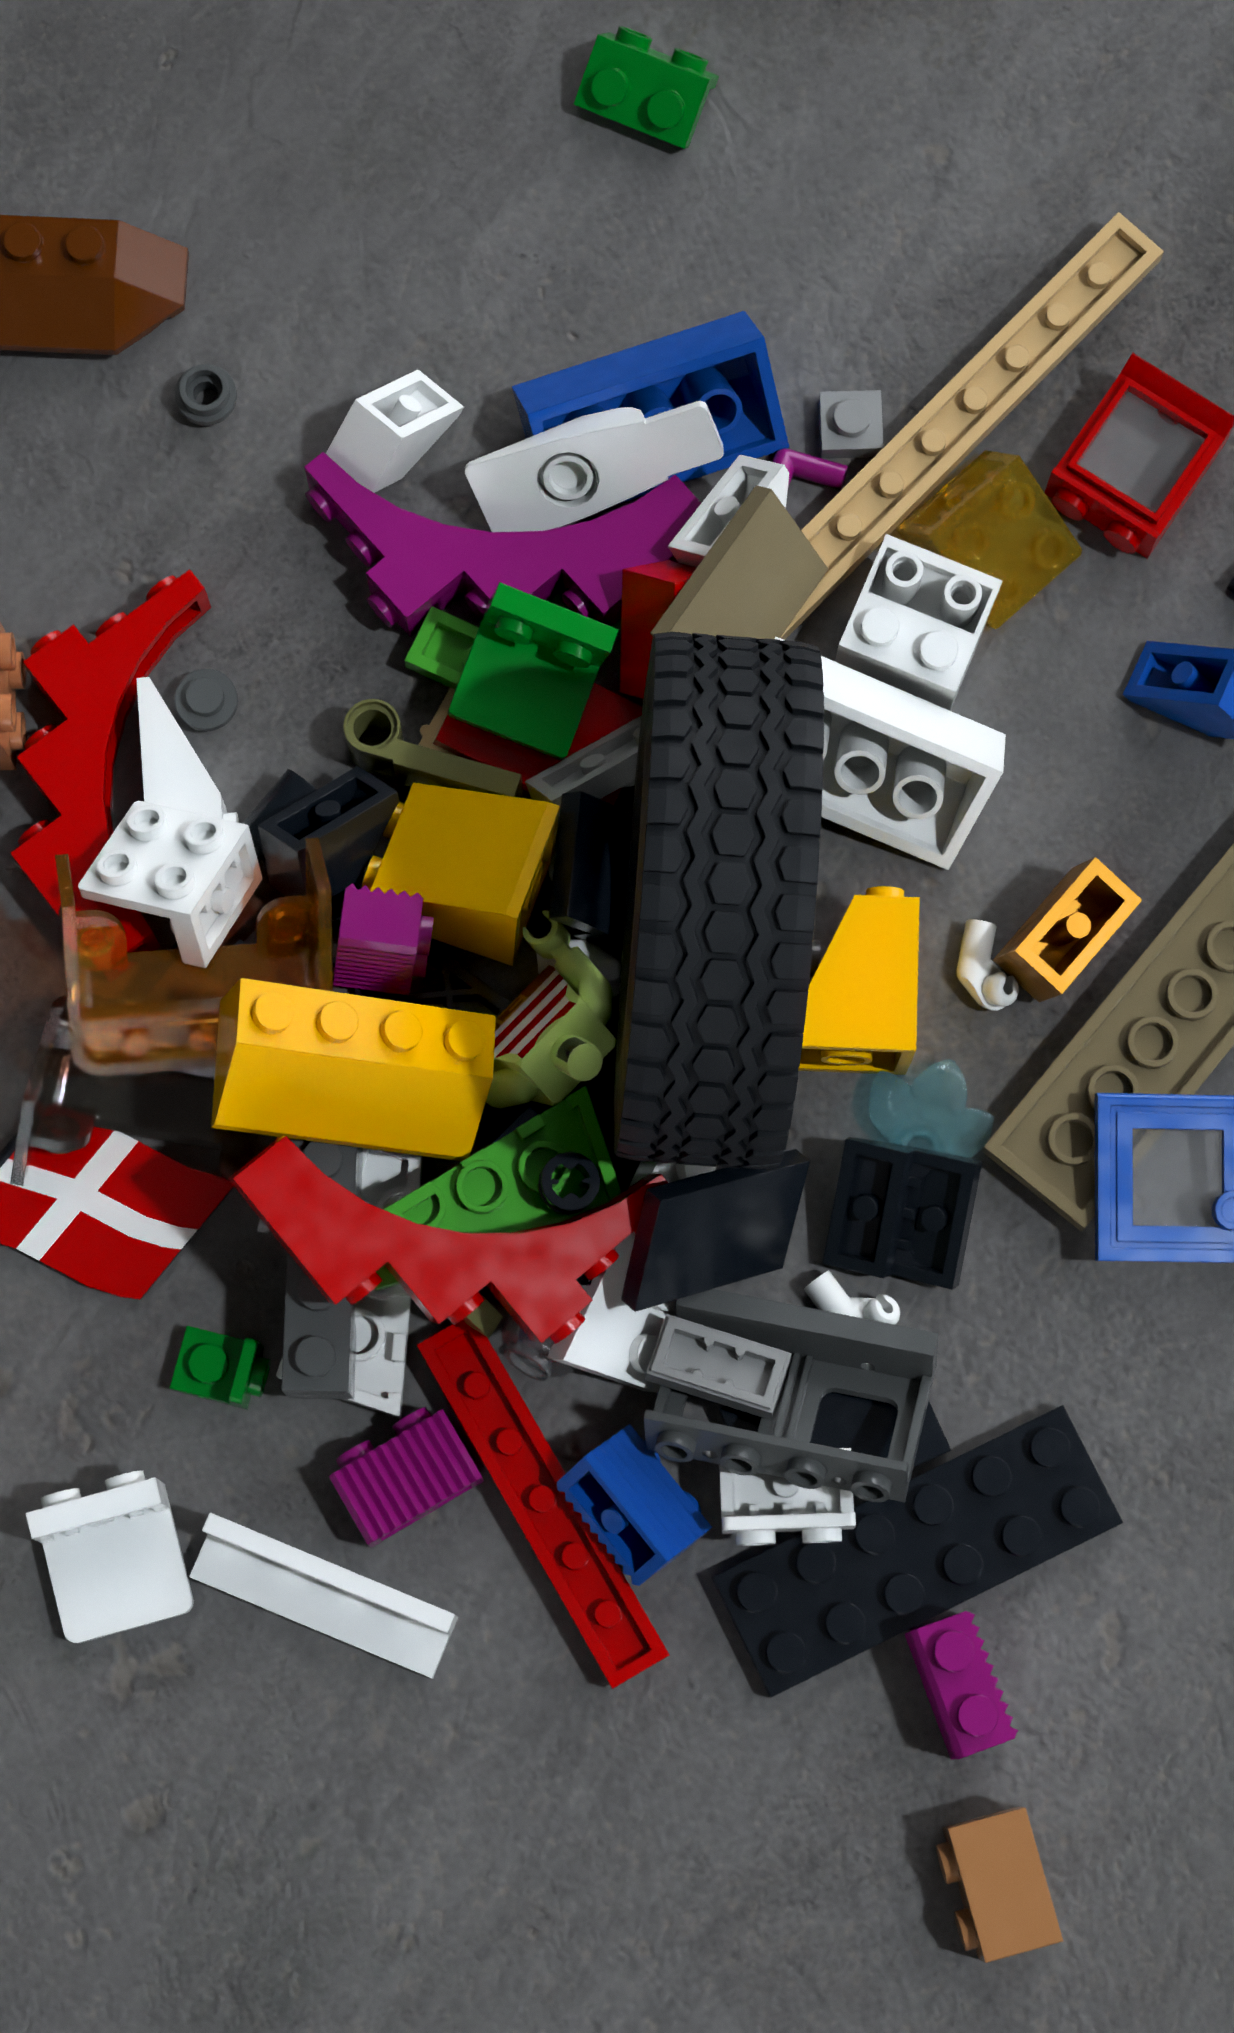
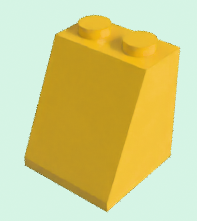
[362,783,560,966]
[798,886,920,1075]

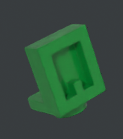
[170,1326,271,1410]

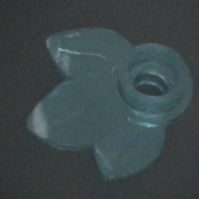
[868,1059,994,1158]

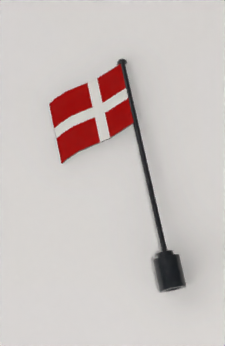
[0,769,317,1300]

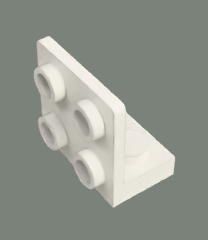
[78,801,263,968]

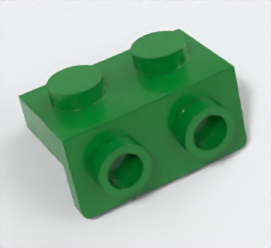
[573,26,719,149]

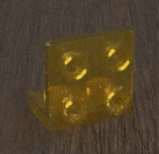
[896,450,1082,629]

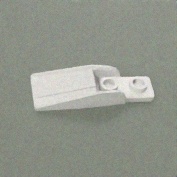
[465,401,724,532]

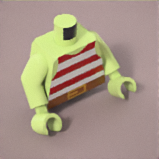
[486,910,617,1109]

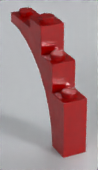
[11,569,212,984]
[228,1135,668,1344]

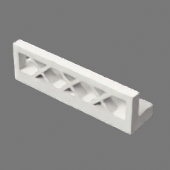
[189,1513,458,1679]

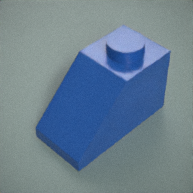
[1123,641,1234,739]

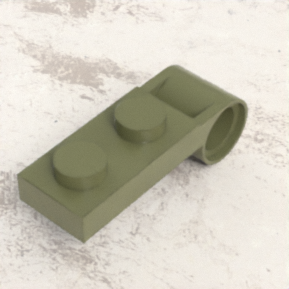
[343,699,524,798]

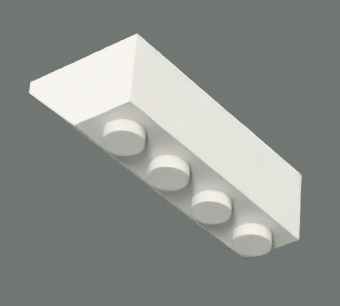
[774,636,1006,870]

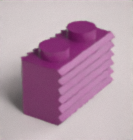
[333,883,434,995]
[329,1407,484,1548]
[905,1611,1018,1760]

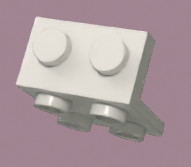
[26,1470,194,1643]

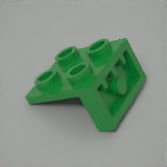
[448,582,619,760]

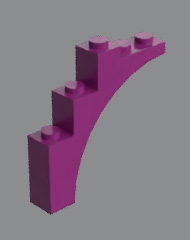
[304,452,701,637]

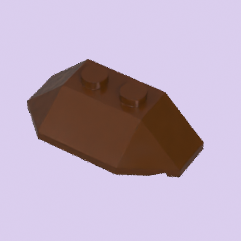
[0,215,189,355]

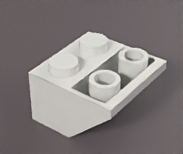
[835,534,1003,711]

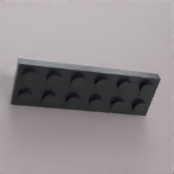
[712,1405,1123,1698]

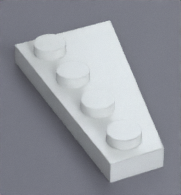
[276,1148,424,1419]
[547,1160,716,1393]

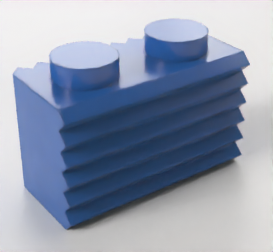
[557,1424,712,1586]

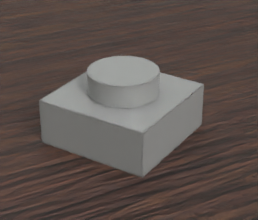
[818,390,884,459]

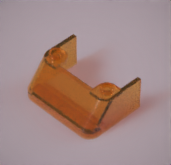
[55,837,333,1076]

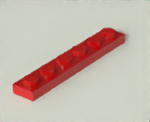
[417,1320,670,1689]

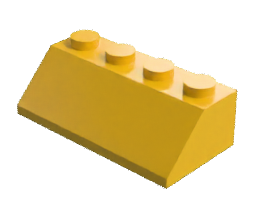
[211,978,496,1161]

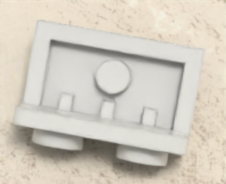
[719,1448,856,1546]

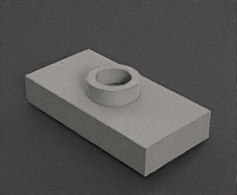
[646,1314,792,1420]

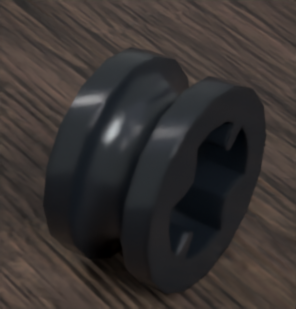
[537,1151,600,1215]

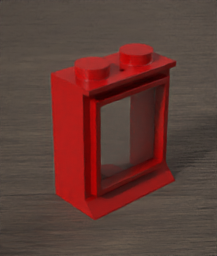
[1044,352,1234,559]

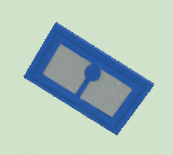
[1094,1093,1234,1263]

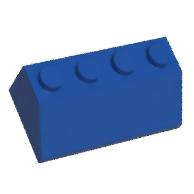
[512,311,790,504]

